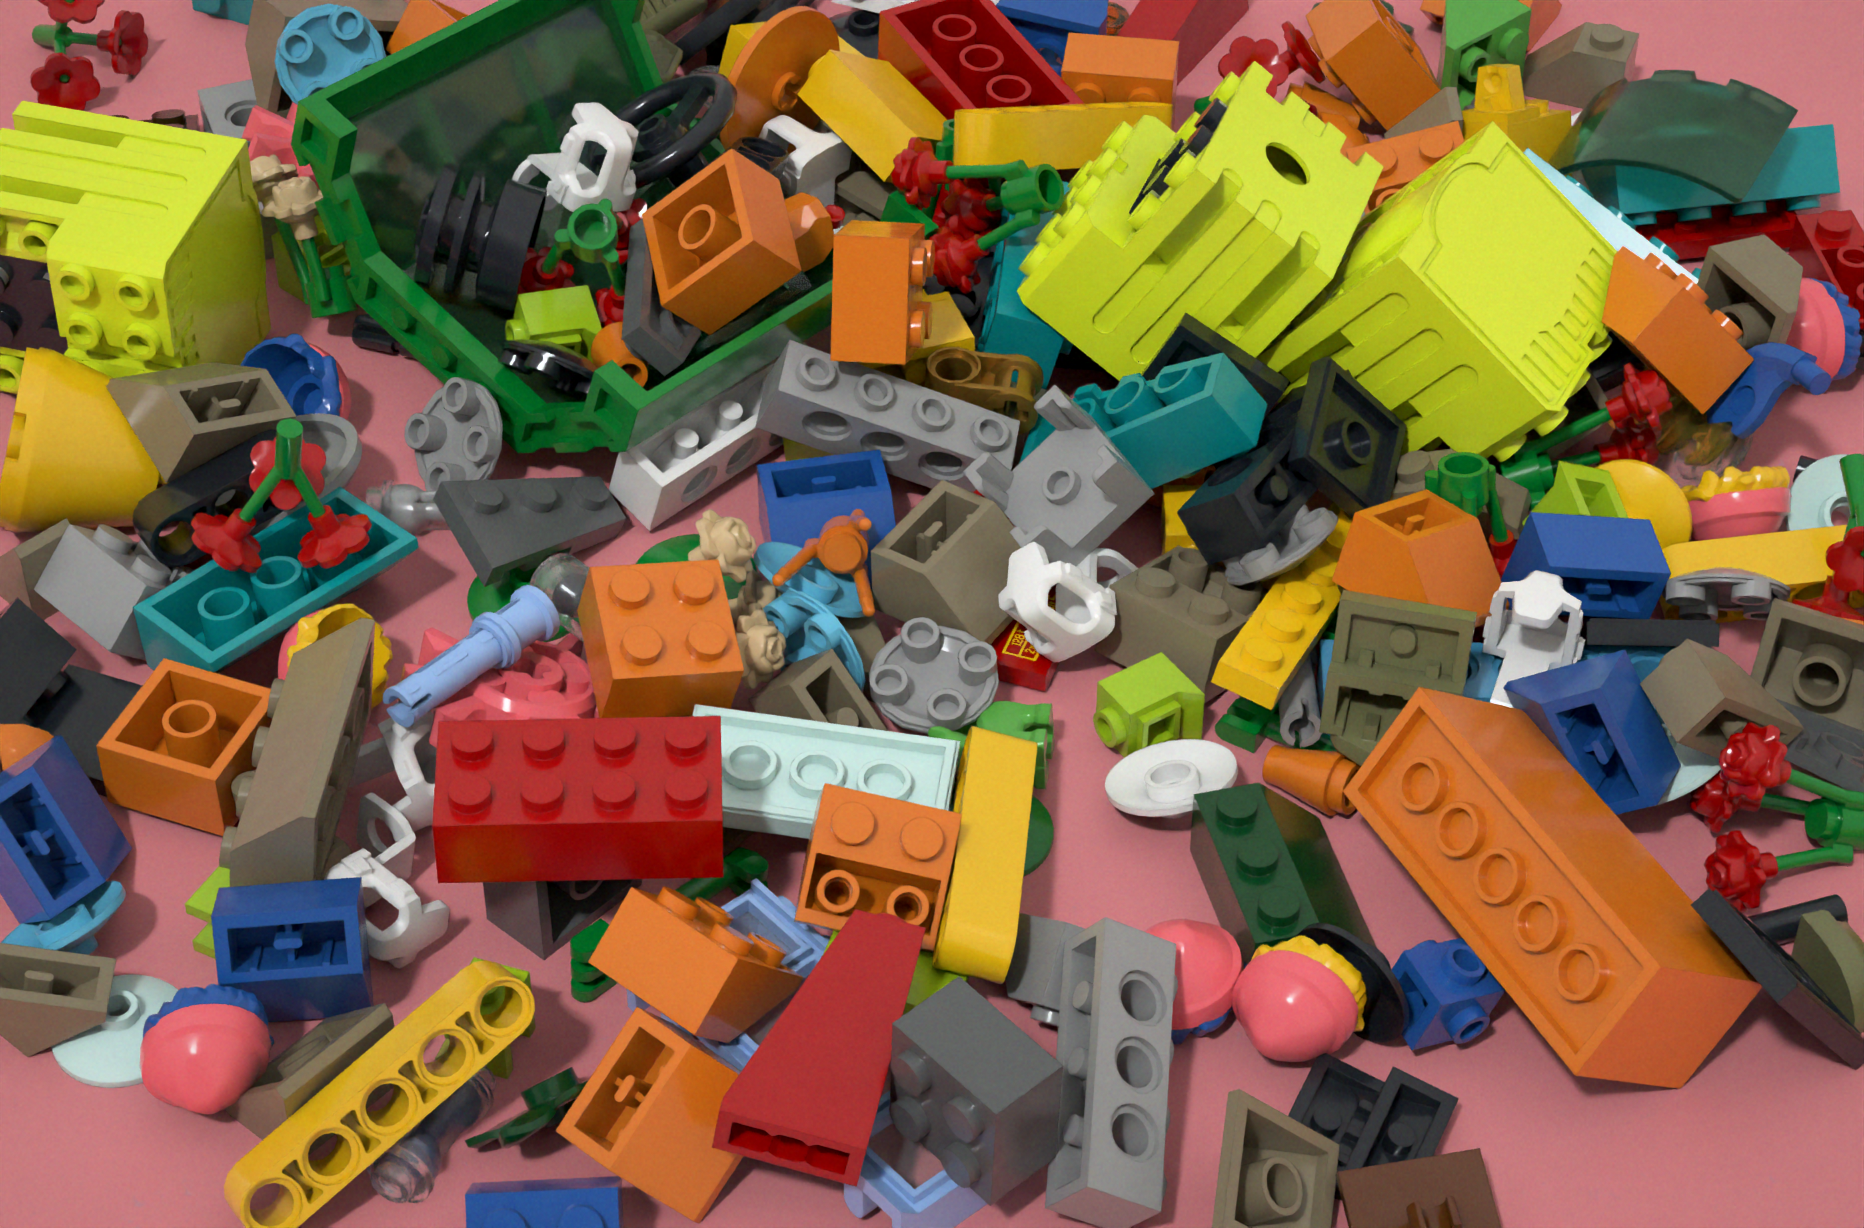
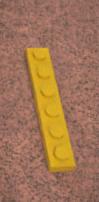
[1211,502,1352,710]

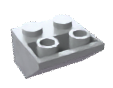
[33,524,194,660]

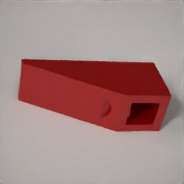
[1788,210,1864,329]

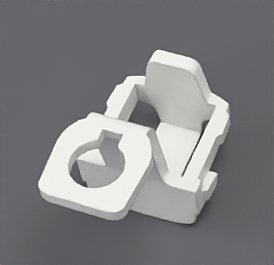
[512,102,639,212]
[759,115,852,234]
[998,542,1139,662]
[1482,570,1585,708]
[349,711,437,832]
[324,792,450,969]

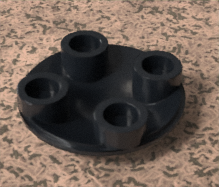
[498,339,598,400]

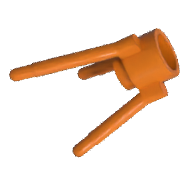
[772,509,875,617]

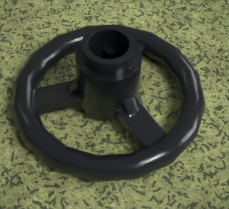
[579,72,737,196]

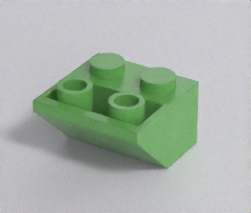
[1437,0,1532,111]

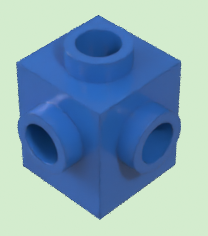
[1391,938,1506,1050]

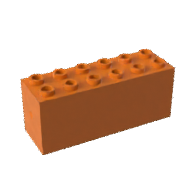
[1343,687,1762,1089]

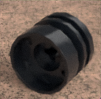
[414,162,547,312]

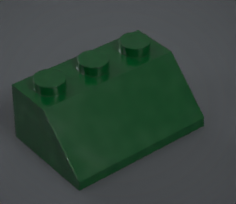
[1190,783,1376,965]

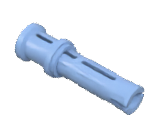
[383,585,560,727]

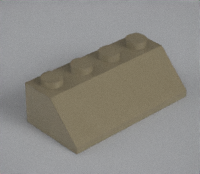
[219,618,375,887]

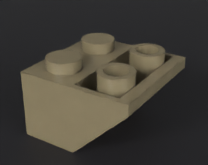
[106,362,297,483]
[871,480,1021,644]
[1095,546,1269,703]

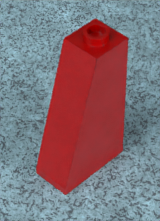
[1117,0,1249,86]
[712,909,926,1187]

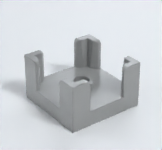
[963,385,1155,566]

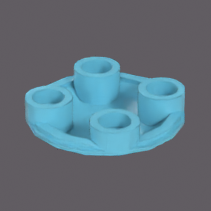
[274,4,386,105]
[763,590,866,692]

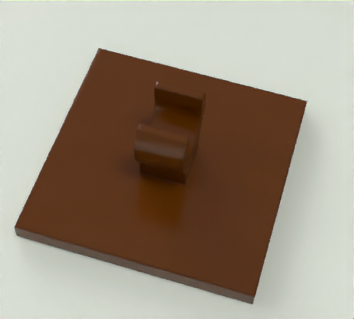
[1336,1148,1501,1228]

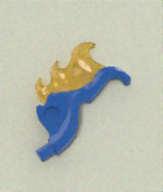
[1608,342,1831,466]

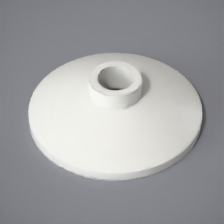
[1105,739,1238,819]

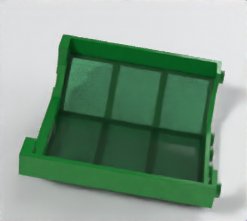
[291,0,939,453]

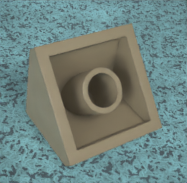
[1750,598,1864,731]
[225,1003,394,1156]
[1212,1089,1340,1228]

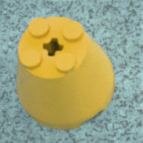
[0,347,169,532]

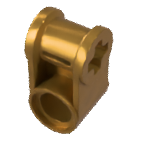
[925,347,1044,435]

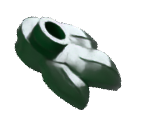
[465,1067,589,1149]

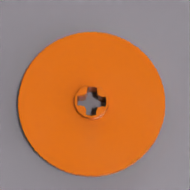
[720,6,840,154]

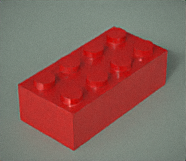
[878,0,1084,188]
[432,716,724,883]

